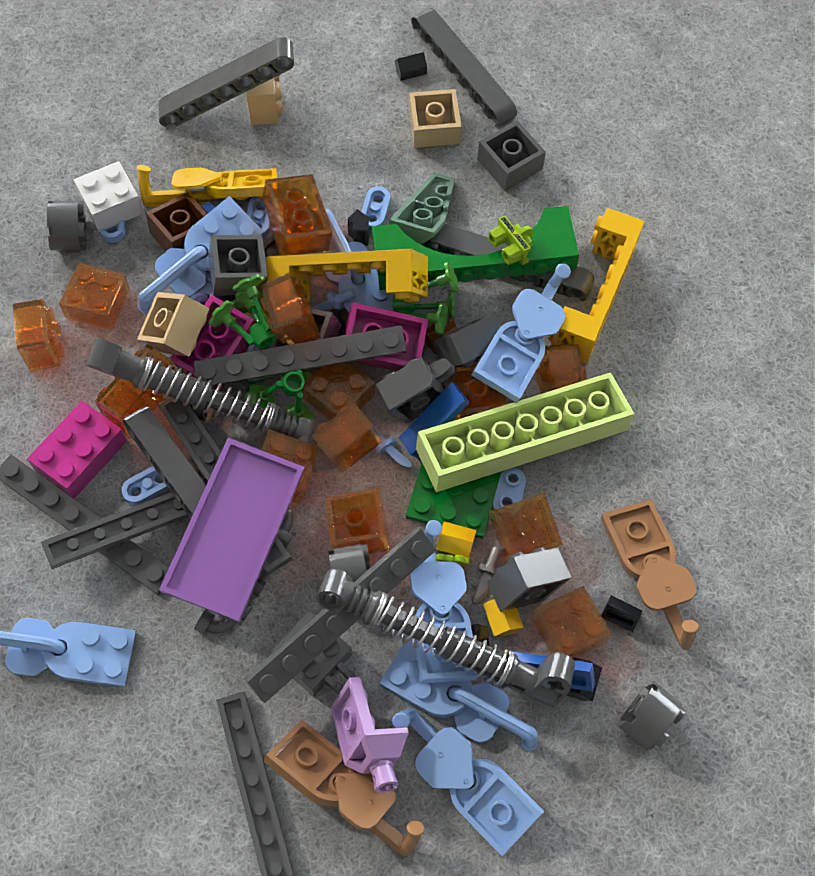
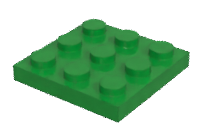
[406,463,502,539]

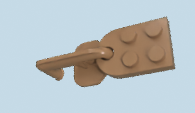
[601,499,699,650]
[264,719,425,857]

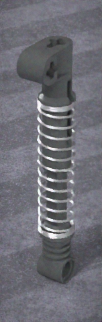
[86,338,324,451]
[316,569,575,708]

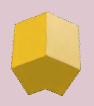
[436,522,476,558]
[483,599,524,638]

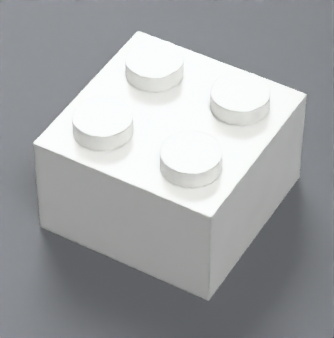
[74,161,144,232]

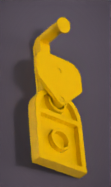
[137,165,278,207]

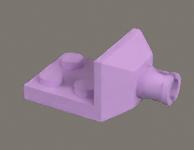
[330,677,409,793]

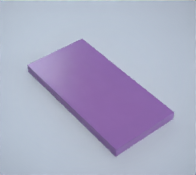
[159,438,305,623]

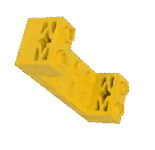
[548,208,645,364]
[266,249,428,306]

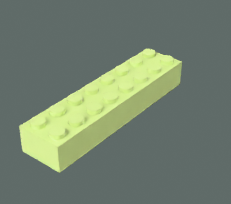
[416,372,634,492]

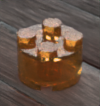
[535,343,586,394]

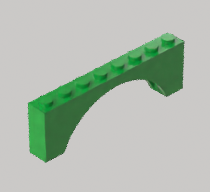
[372,206,579,290]

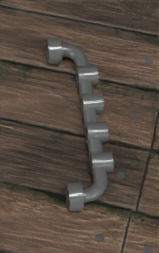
[194,507,294,634]

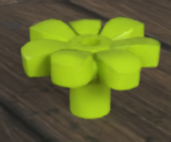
[435,553,470,568]

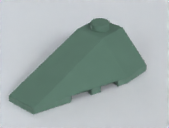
[390,173,455,245]

